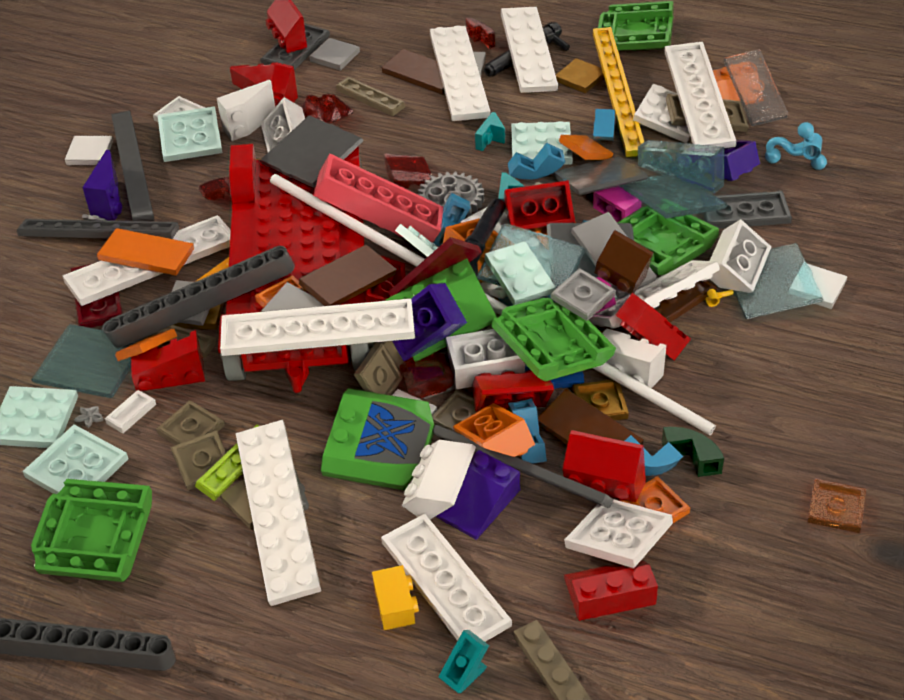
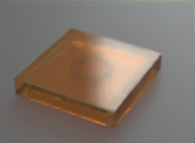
[807,478,866,533]

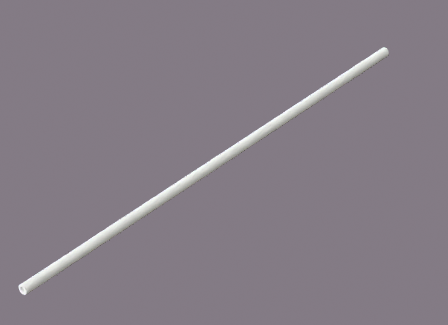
[270,174,716,435]

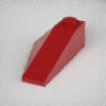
[230,62,298,107]

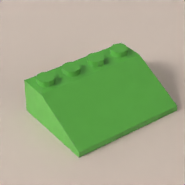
[386,258,497,362]

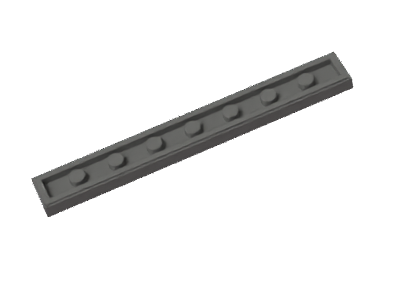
[17,219,179,239]
[433,425,613,508]

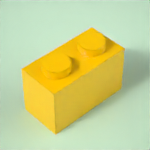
[372,565,419,630]

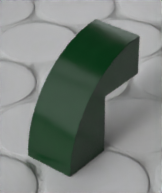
[662,427,724,477]

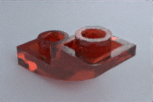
[465,17,495,49]
[199,177,230,200]

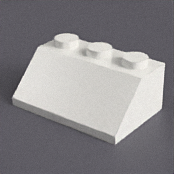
[261,97,305,152]
[710,219,771,293]
[446,329,525,389]
[402,440,476,519]

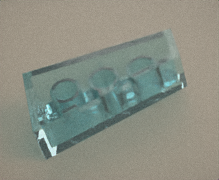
[638,140,724,194]

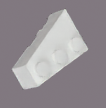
[602,329,666,388]

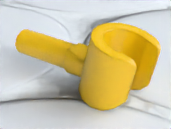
[705,289,734,307]

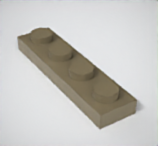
[513,620,592,700]

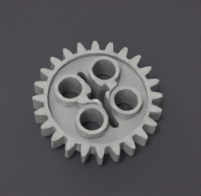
[418,171,484,216]

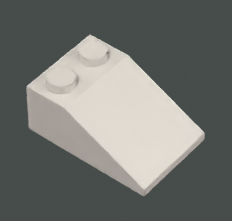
[217,80,275,141]

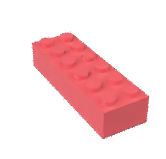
[314,154,443,243]

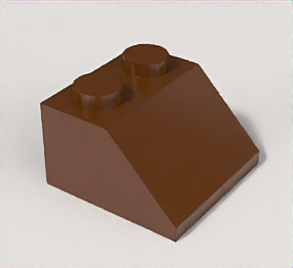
[594,230,654,295]

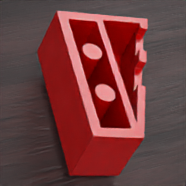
[616,293,691,361]
[131,330,205,391]

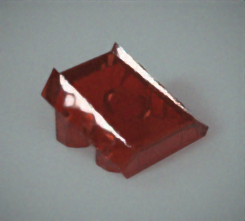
[301,94,353,124]
[384,153,432,189]
[399,352,454,398]

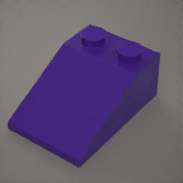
[684,140,760,181]
[82,150,122,221]
[393,283,467,361]
[435,450,520,540]

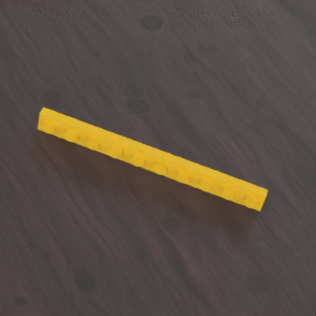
[593,27,646,157]

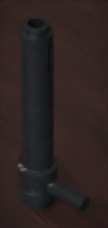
[484,22,570,77]
[465,199,506,280]

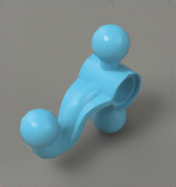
[765,122,827,170]

